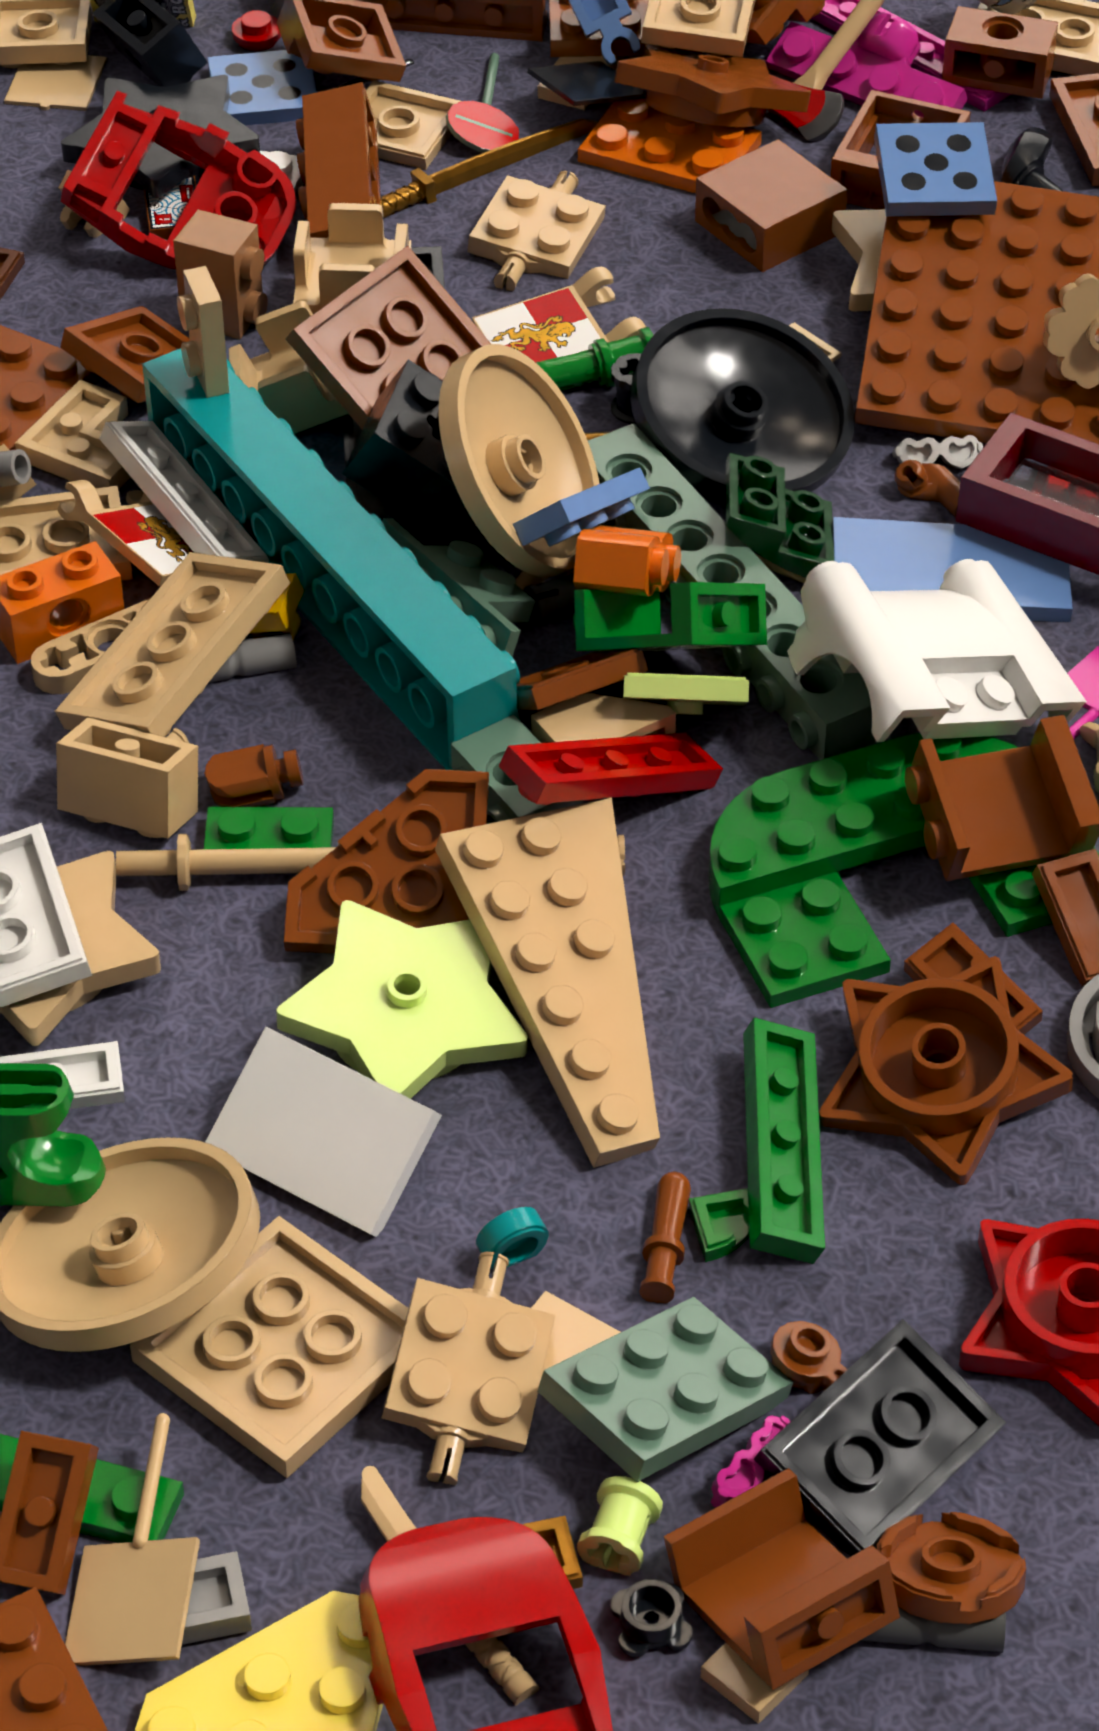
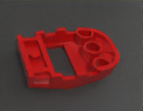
[60,90,296,269]
[359,1517,613,1731]

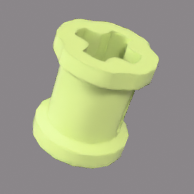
[577,1476,663,1576]

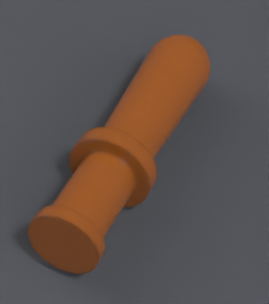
[639,1171,691,1304]

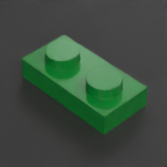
[204,807,334,849]

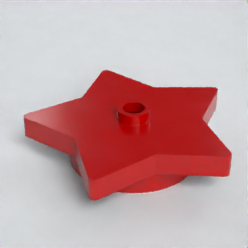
[959,1218,1099,1426]

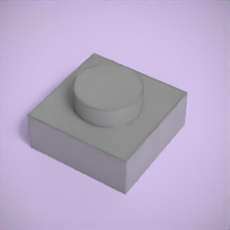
[182,1551,252,1645]

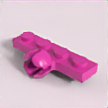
[766,12,968,117]

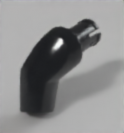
[1000,127,1063,191]

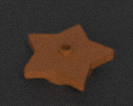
[614,44,811,127]
[819,956,1073,1185]

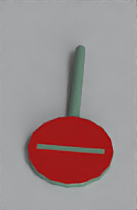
[446,53,519,153]

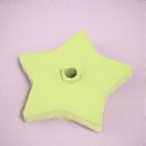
[276,900,528,1099]

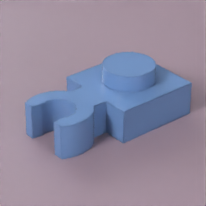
[567,0,640,66]

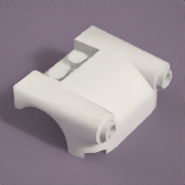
[787,559,1087,742]

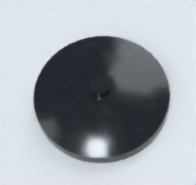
[630,308,855,500]

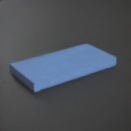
[833,517,1073,622]

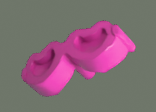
[711,1415,791,1508]

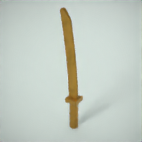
[381,118,598,218]

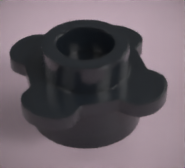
[611,1579,693,1657]

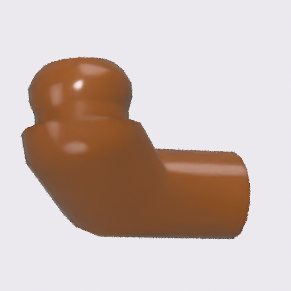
[895,460,960,518]

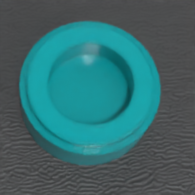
[476,1207,549,1269]

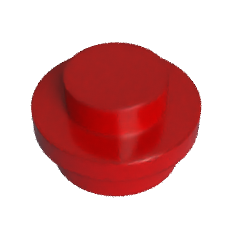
[232,10,281,51]

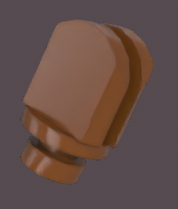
[204,744,304,807]

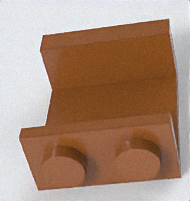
[905,715,1099,881]
[664,1468,900,1690]

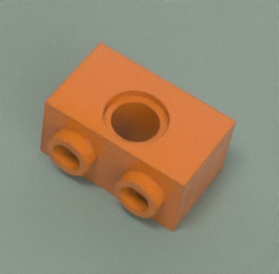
[0,541,125,664]

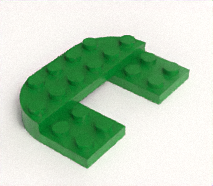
[709,733,1099,1008]

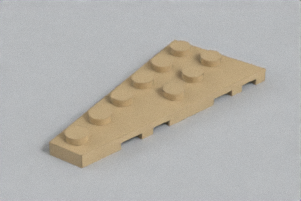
[435,797,660,1168]

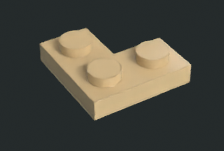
[15,380,131,490]

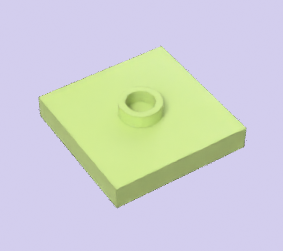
[623,672,749,715]

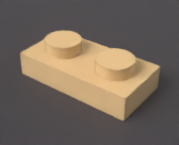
[177,266,229,398]

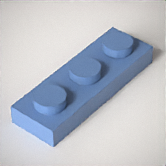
[513,467,650,547]

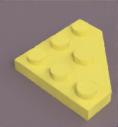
[135,1591,383,1731]

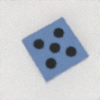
[207,50,317,126]
[874,122,997,216]

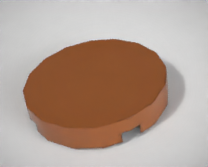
[876,1512,1026,1624]

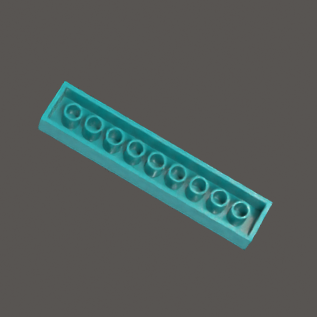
[142,348,521,770]

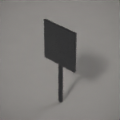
[527,61,646,106]

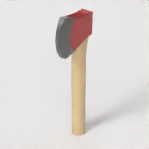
[768,0,885,142]

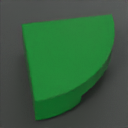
[689,1188,749,1262]

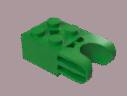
[0,1063,106,1207]

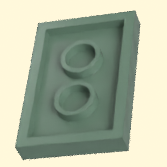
[537,1297,793,1482]

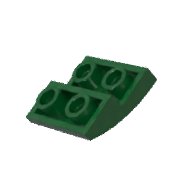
[726,453,834,578]

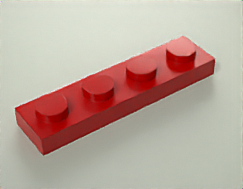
[498,732,723,805]

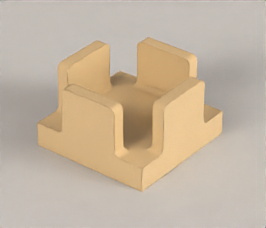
[293,203,412,313]
[229,301,349,434]

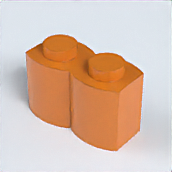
[573,525,681,596]

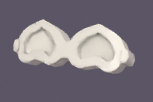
[892,435,983,470]

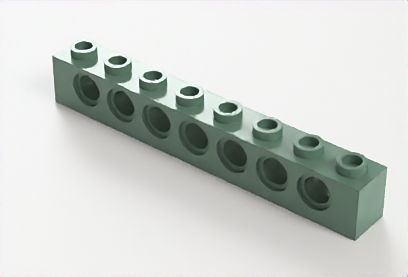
[588,423,876,760]

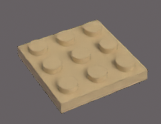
[130,1216,408,1478]

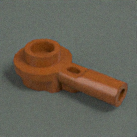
[770,1321,848,1394]

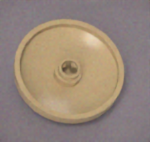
[439,344,602,577]
[0,1137,260,1352]

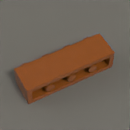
[296,82,381,238]

